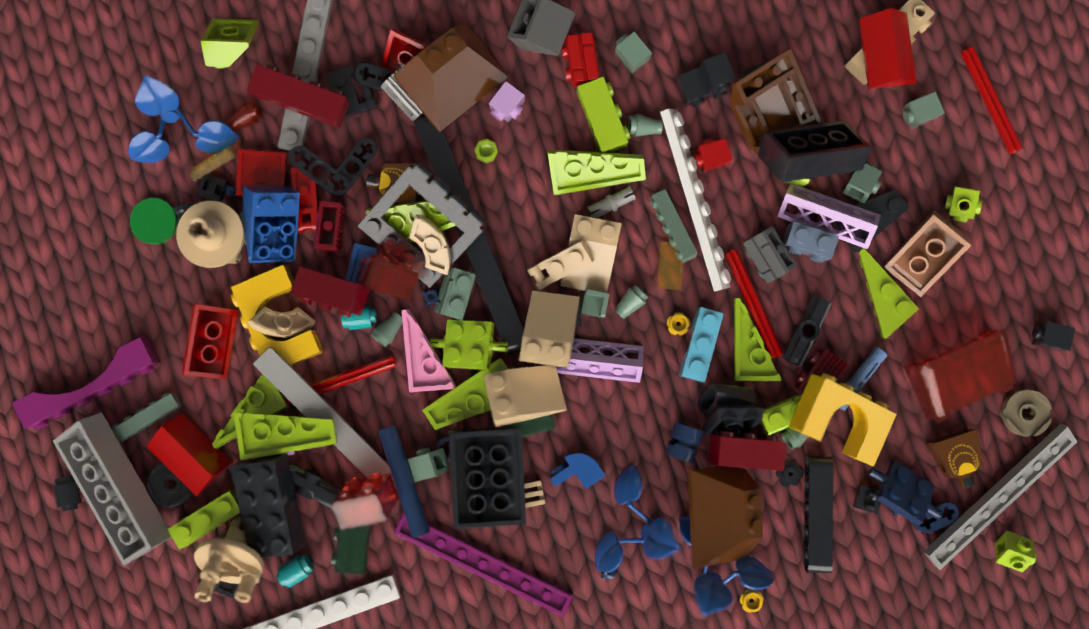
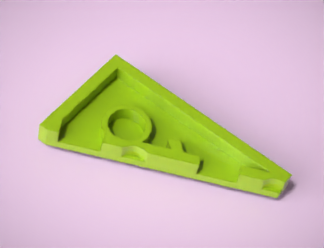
[858,248,919,339]
[734,298,781,381]
[212,372,289,449]

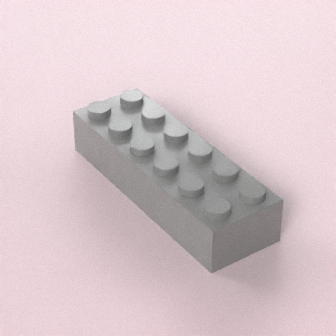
[53,412,172,566]

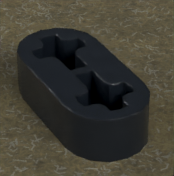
[352,63,394,92]

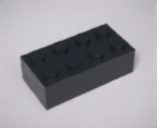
[758,120,871,183]
[230,453,306,558]

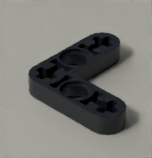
[289,138,377,197]

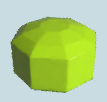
[475,139,498,163]

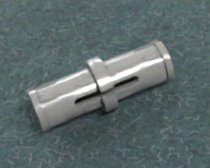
[587,186,636,218]

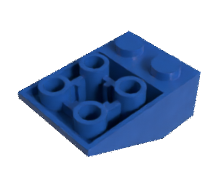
[243,186,300,263]

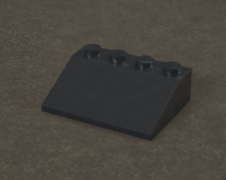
[449,428,526,529]

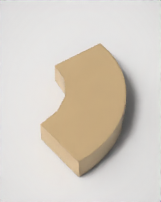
[409,214,451,275]
[248,306,316,337]

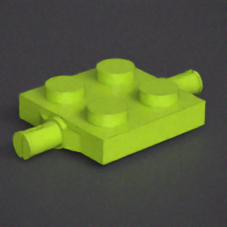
[430,320,508,370]

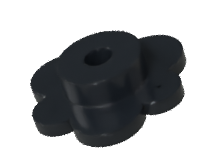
[776,461,804,487]

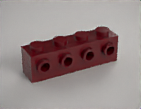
[246,64,350,129]

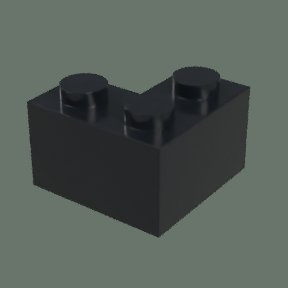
[675,52,736,108]

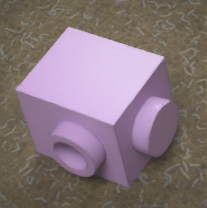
[489,82,525,123]

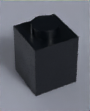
[1032,321,1075,351]

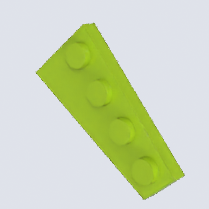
[547,149,646,195]
[365,196,468,253]
[422,358,508,430]
[233,412,338,460]

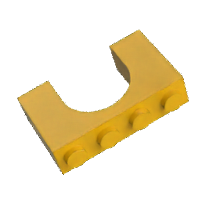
[231,265,324,366]
[788,373,897,467]

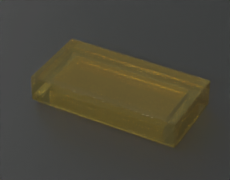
[190,146,236,181]
[657,241,683,290]

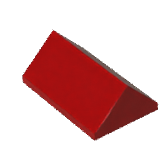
[859,8,916,89]
[381,28,429,72]
[181,304,238,380]
[146,413,233,497]

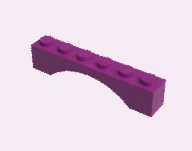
[12,337,161,430]

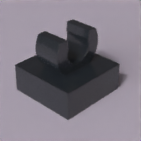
[197,173,229,203]
[852,484,881,514]

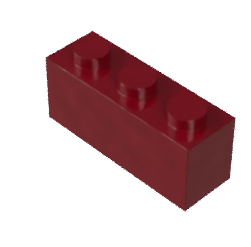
[290,267,370,318]
[708,431,787,471]

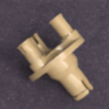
[176,201,245,268]
[194,517,264,602]

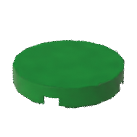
[130,198,178,245]

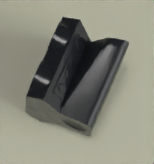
[697,384,763,436]

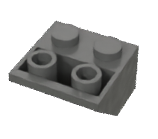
[507,0,575,56]

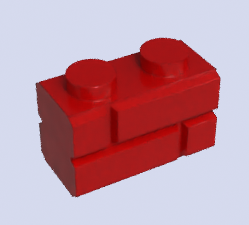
[561,32,600,88]

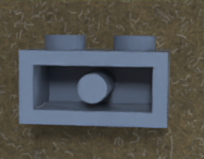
[782,221,839,263]

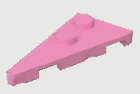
[402,309,455,392]

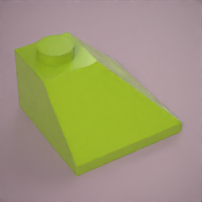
[201,18,259,68]

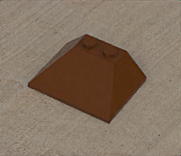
[393,21,508,133]
[730,48,822,155]
[688,466,763,569]

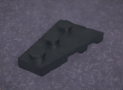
[827,190,910,253]

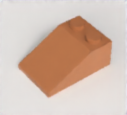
[884,210,971,297]

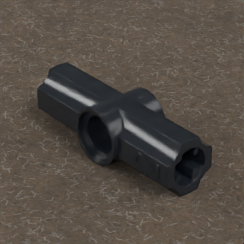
[782,295,832,367]
[289,461,346,510]

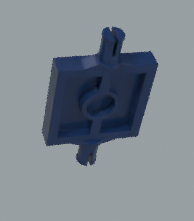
[868,460,943,526]

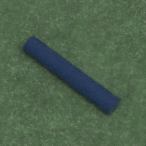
[378,425,431,538]

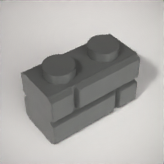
[743,226,797,284]

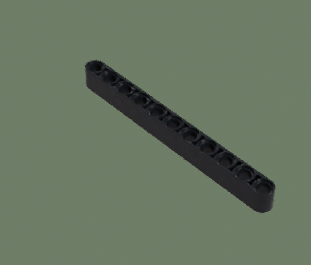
[414,116,524,356]

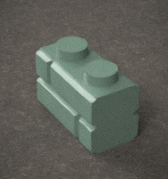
[434,268,476,320]

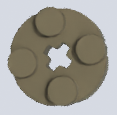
[999,389,1052,437]

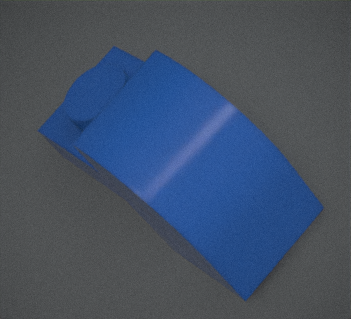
[550,452,606,489]

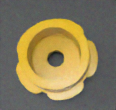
[667,312,690,335]
[740,589,763,612]

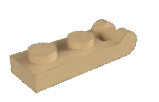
[527,239,595,290]

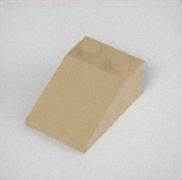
[561,214,621,293]
[519,291,580,368]
[483,365,567,428]

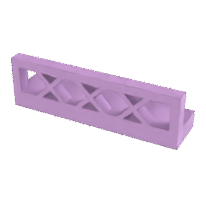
[778,183,881,249]
[556,338,644,383]

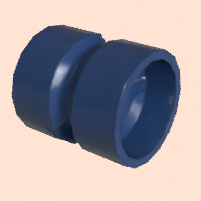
[664,422,704,463]

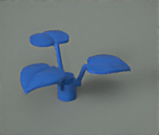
[128,75,239,163]
[595,464,681,573]
[678,516,774,616]

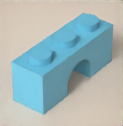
[678,307,724,382]

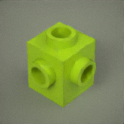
[945,186,982,222]
[994,531,1037,572]

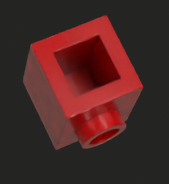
[694,138,733,173]

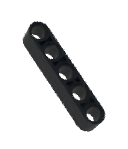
[804,456,833,573]

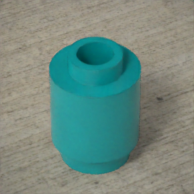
[341,304,377,330]
[276,554,314,588]

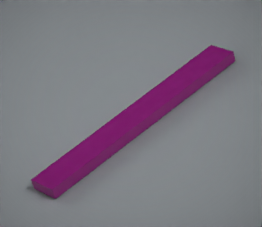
[393,512,574,617]

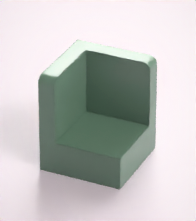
[581,289,609,318]

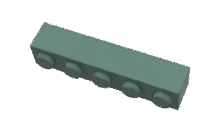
[650,190,698,263]
[110,392,183,443]

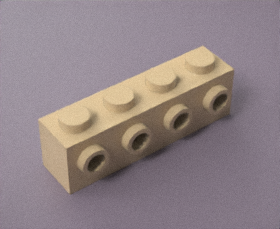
[844,0,935,85]

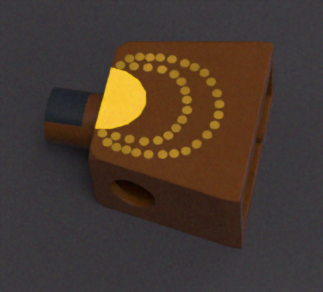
[366,163,419,205]
[926,428,983,488]

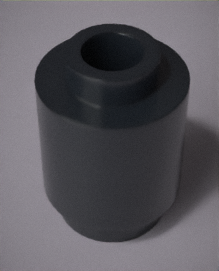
[53,476,82,511]

